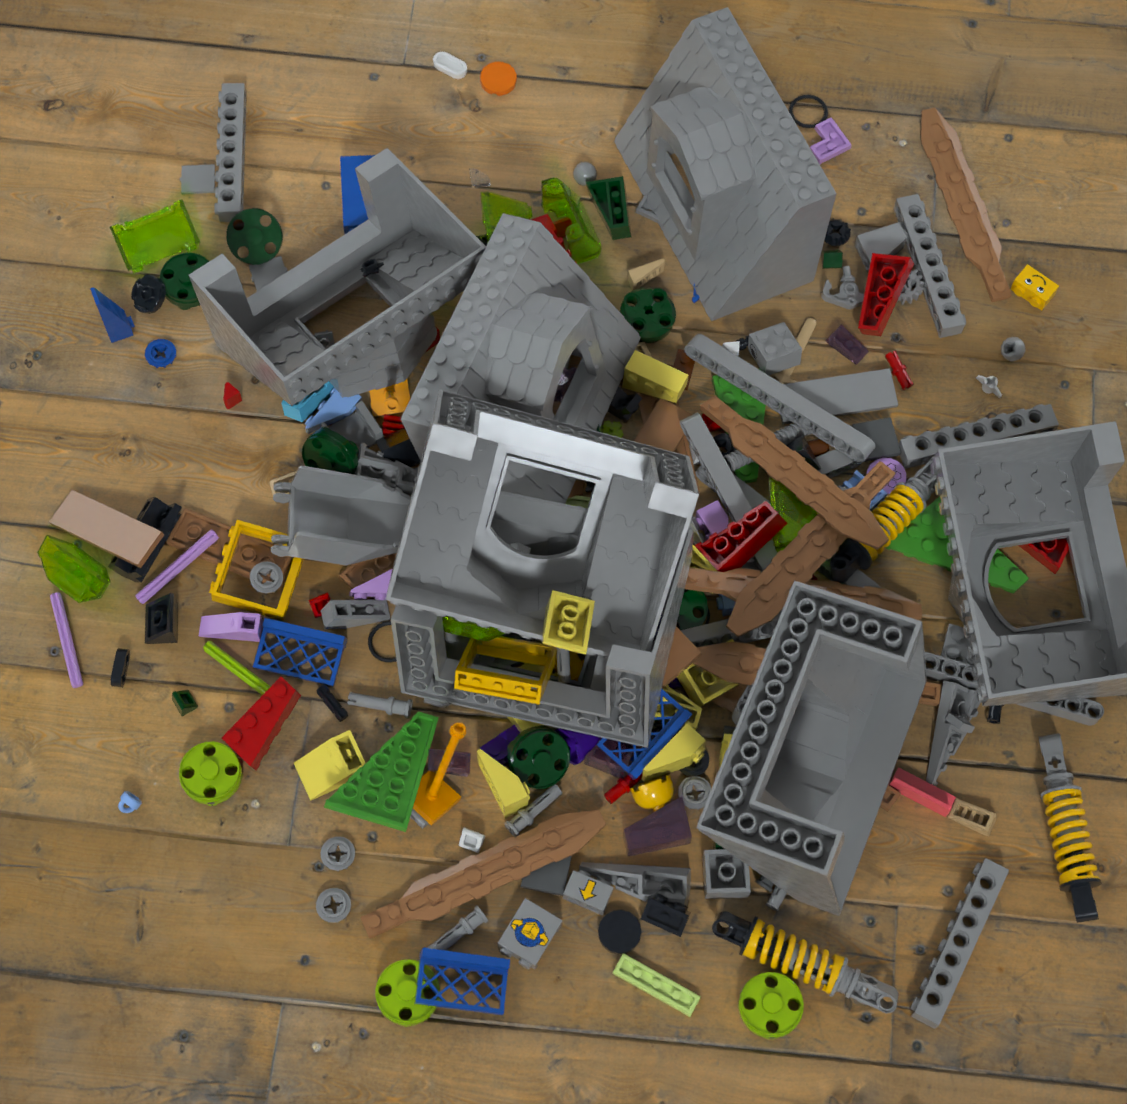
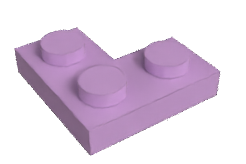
[810,118,851,164]

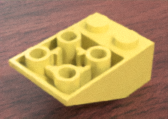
[294,730,366,801]

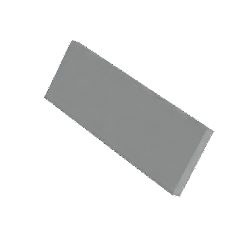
[780,368,898,424]

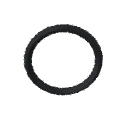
[789,95,828,128]
[368,621,397,663]

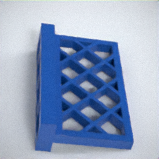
[253,618,347,687]
[597,689,692,780]
[415,948,510,1015]

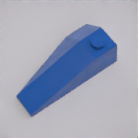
[90,287,135,343]

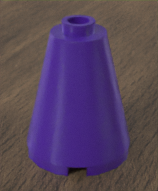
[555,728,602,765]

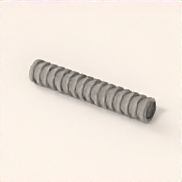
[724,423,811,472]

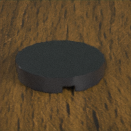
[131,274,166,314]
[598,910,642,954]

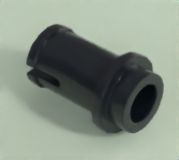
[987,705,1004,724]

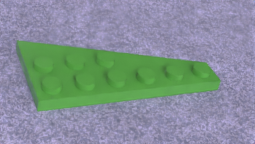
[712,368,766,483]

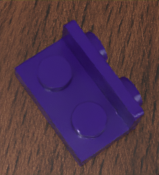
[480,725,523,767]

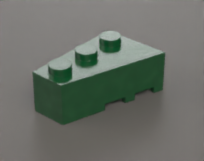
[586,176,631,240]

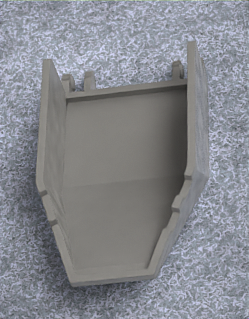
[271,466,411,566]

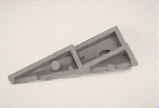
[354,443,418,496]
[926,681,981,786]
[579,862,691,906]

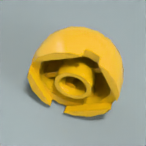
[630,774,674,812]

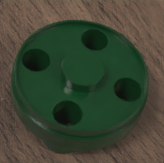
[226,208,283,265]
[160,253,209,310]
[619,287,676,343]
[302,427,358,475]
[676,589,708,631]
[507,725,570,789]

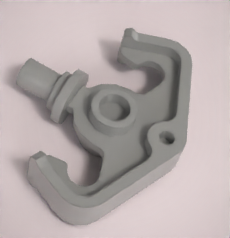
[821,266,864,310]

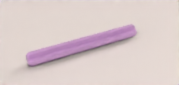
[135,530,219,604]
[50,592,83,688]

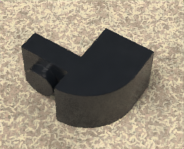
[608,386,642,421]

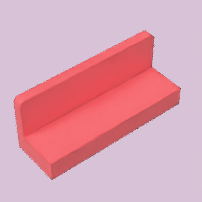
[889,767,956,817]

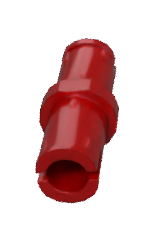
[885,350,914,390]
[604,773,642,804]

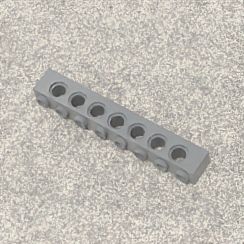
[214,83,247,222]
[893,194,966,338]
[899,404,1059,469]
[910,858,1009,1029]

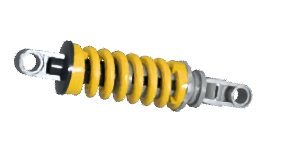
[830,456,937,583]
[1039,733,1102,923]
[712,911,899,1013]

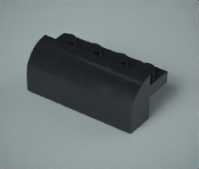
[108,497,182,583]

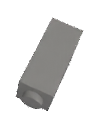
[854,222,907,273]

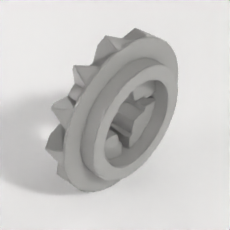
[250,562,283,594]
[678,776,712,810]
[321,837,355,871]
[316,888,351,923]

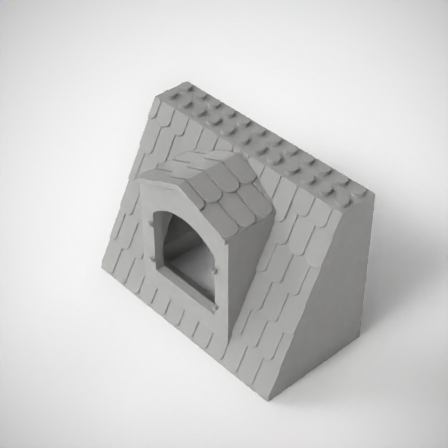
[614,7,837,321]
[189,148,486,406]
[401,213,641,504]
[386,389,699,659]
[931,421,1127,706]
[391,491,693,748]
[696,581,927,916]

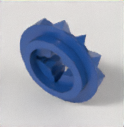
[145,339,176,368]

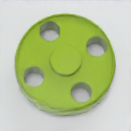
[179,742,243,806]
[375,959,440,1027]
[738,972,804,1040]

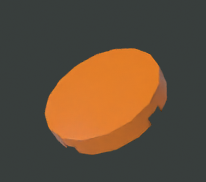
[480,62,517,96]

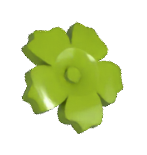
[603,420,624,438]

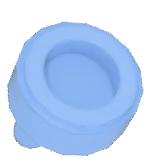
[118,791,142,813]

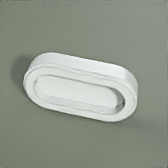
[433,52,467,79]

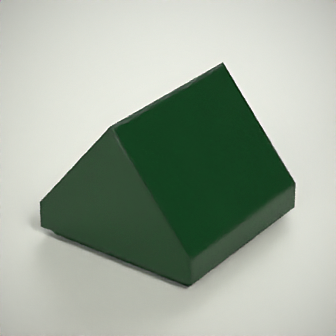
[821,250,843,269]
[172,690,198,717]

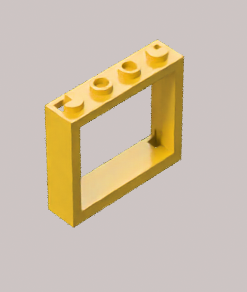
[209,520,304,621]
[454,631,557,704]

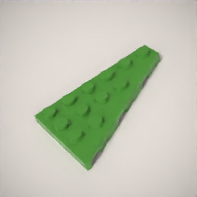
[885,496,1029,594]
[324,711,439,832]

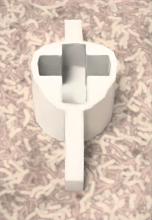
[976,375,1002,398]

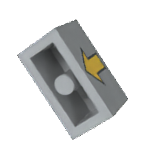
[563,870,614,916]

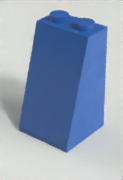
[340,155,375,234]

